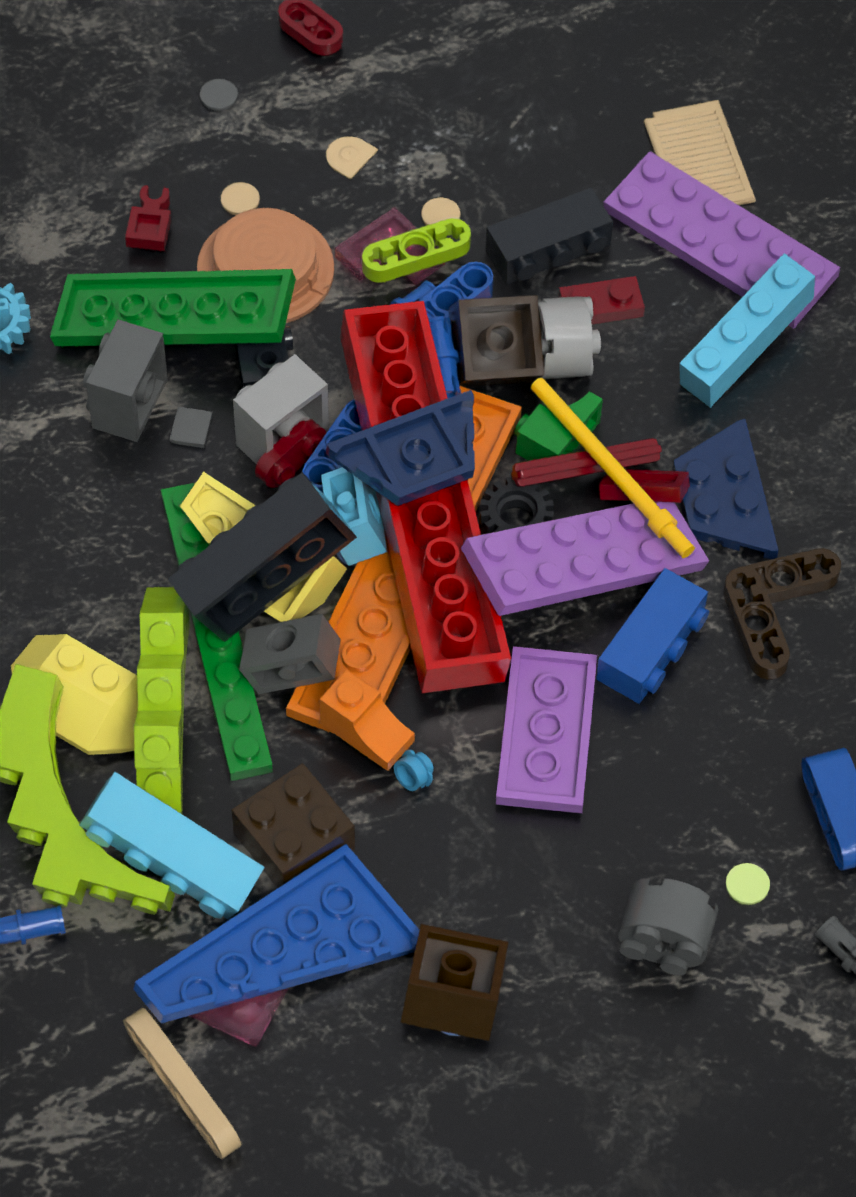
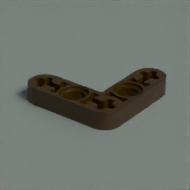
[723,548,841,680]

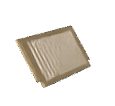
[644,100,756,205]

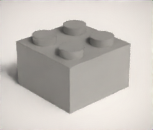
[233,354,329,464]

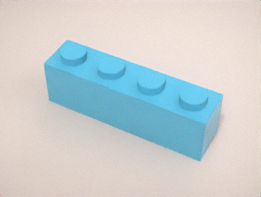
[679,253,815,408]
[79,772,265,919]

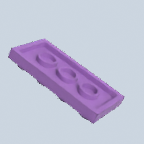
[496,646,597,813]

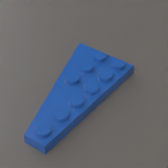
[133,844,419,1023]

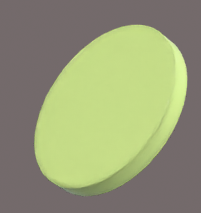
[726,863,770,905]

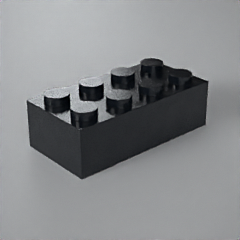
[168,472,357,642]

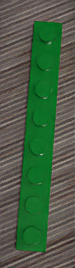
[161,482,273,781]

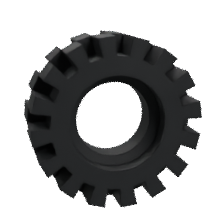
[479,477,554,535]

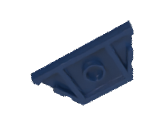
[326,390,475,506]
[672,419,779,560]

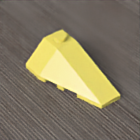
[180,472,347,622]

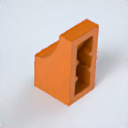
[319,669,415,771]

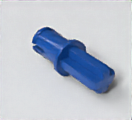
[0,905,66,945]

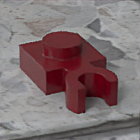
[125,185,171,251]

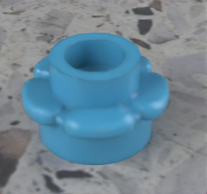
[394,749,433,791]

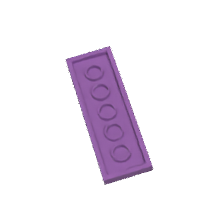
[604,151,840,329]
[461,502,709,616]

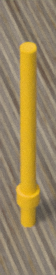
[531,378,695,558]

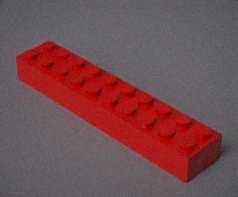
[340,301,511,693]

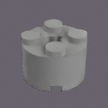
[538,296,601,379]

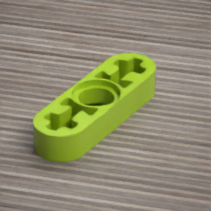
[362,218,471,283]

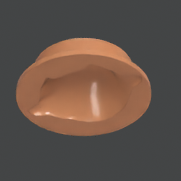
[197,208,334,323]

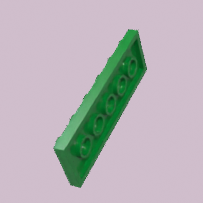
[50,269,296,346]

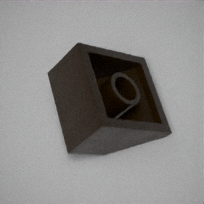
[400,924,508,1041]

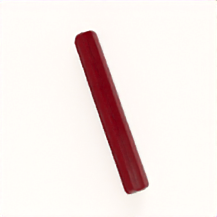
[511,438,662,487]

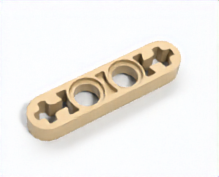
[123,1008,241,1159]

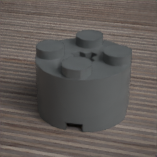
[618,878,718,976]

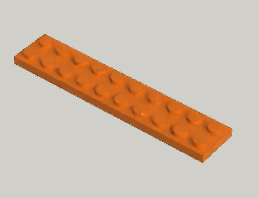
[286,386,522,734]

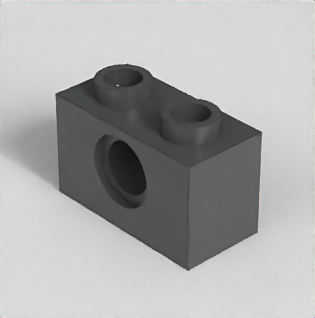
[239,614,341,694]

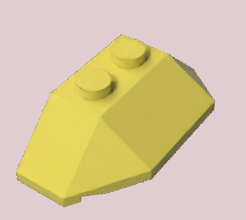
[11,634,138,755]

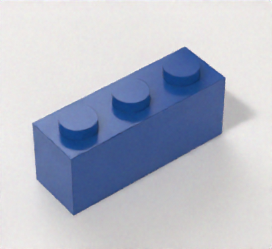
[596,568,709,704]

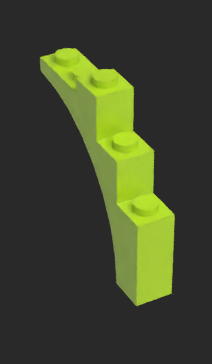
[134,587,190,815]
[0,664,175,914]

